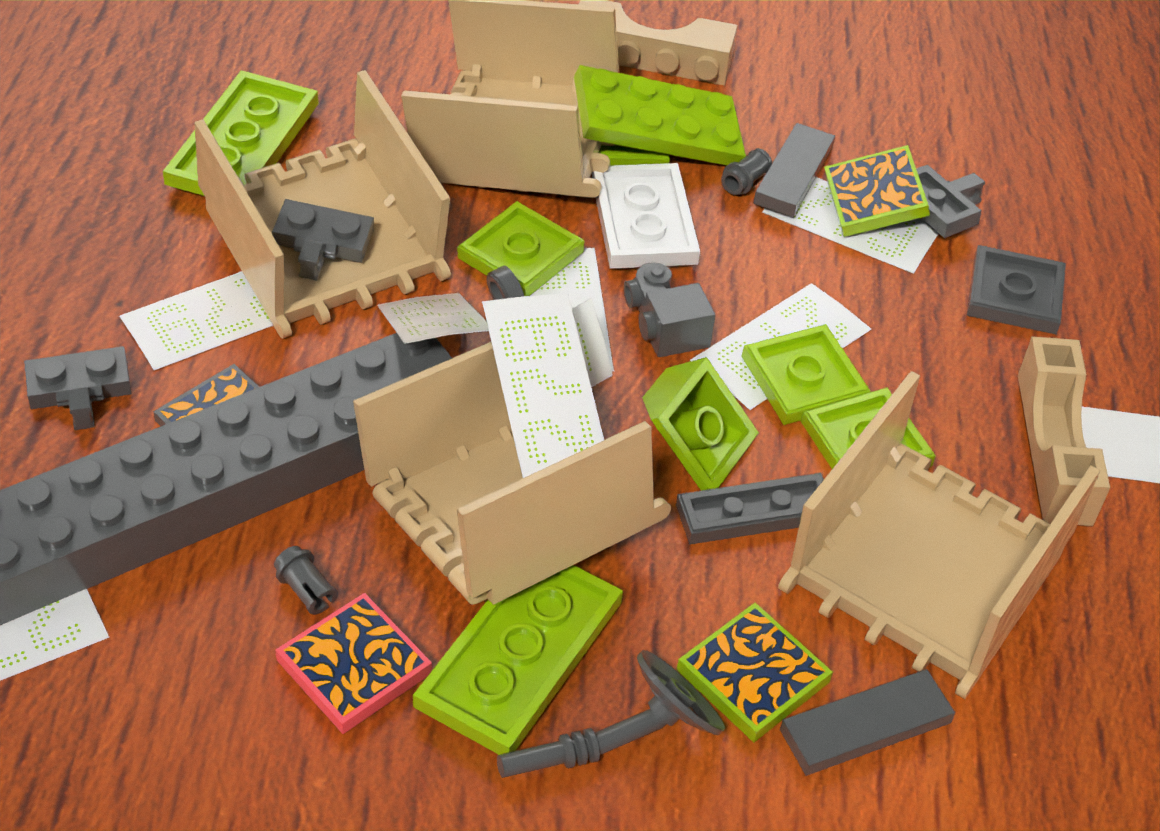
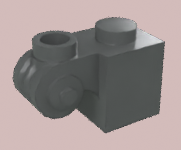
[624,262,715,357]

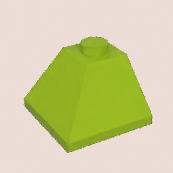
[642,357,759,491]

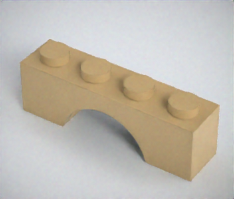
[579,0,738,86]
[1018,337,1110,526]

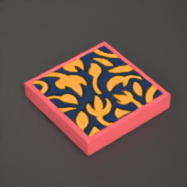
[275,593,432,734]

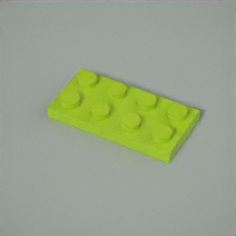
[574,65,746,165]
[163,70,319,196]
[413,565,623,755]

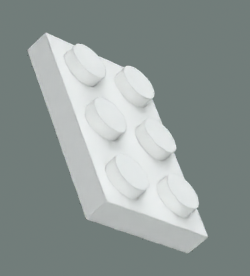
[592,163,700,269]

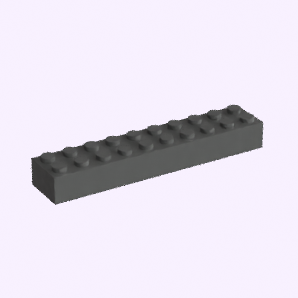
[0,333,452,625]

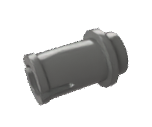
[721,148,772,195]
[274,546,338,615]

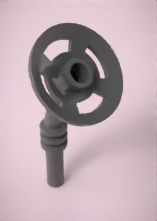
[497,650,725,778]

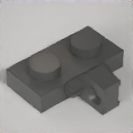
[916,164,985,238]
[272,199,374,281]
[24,346,132,430]

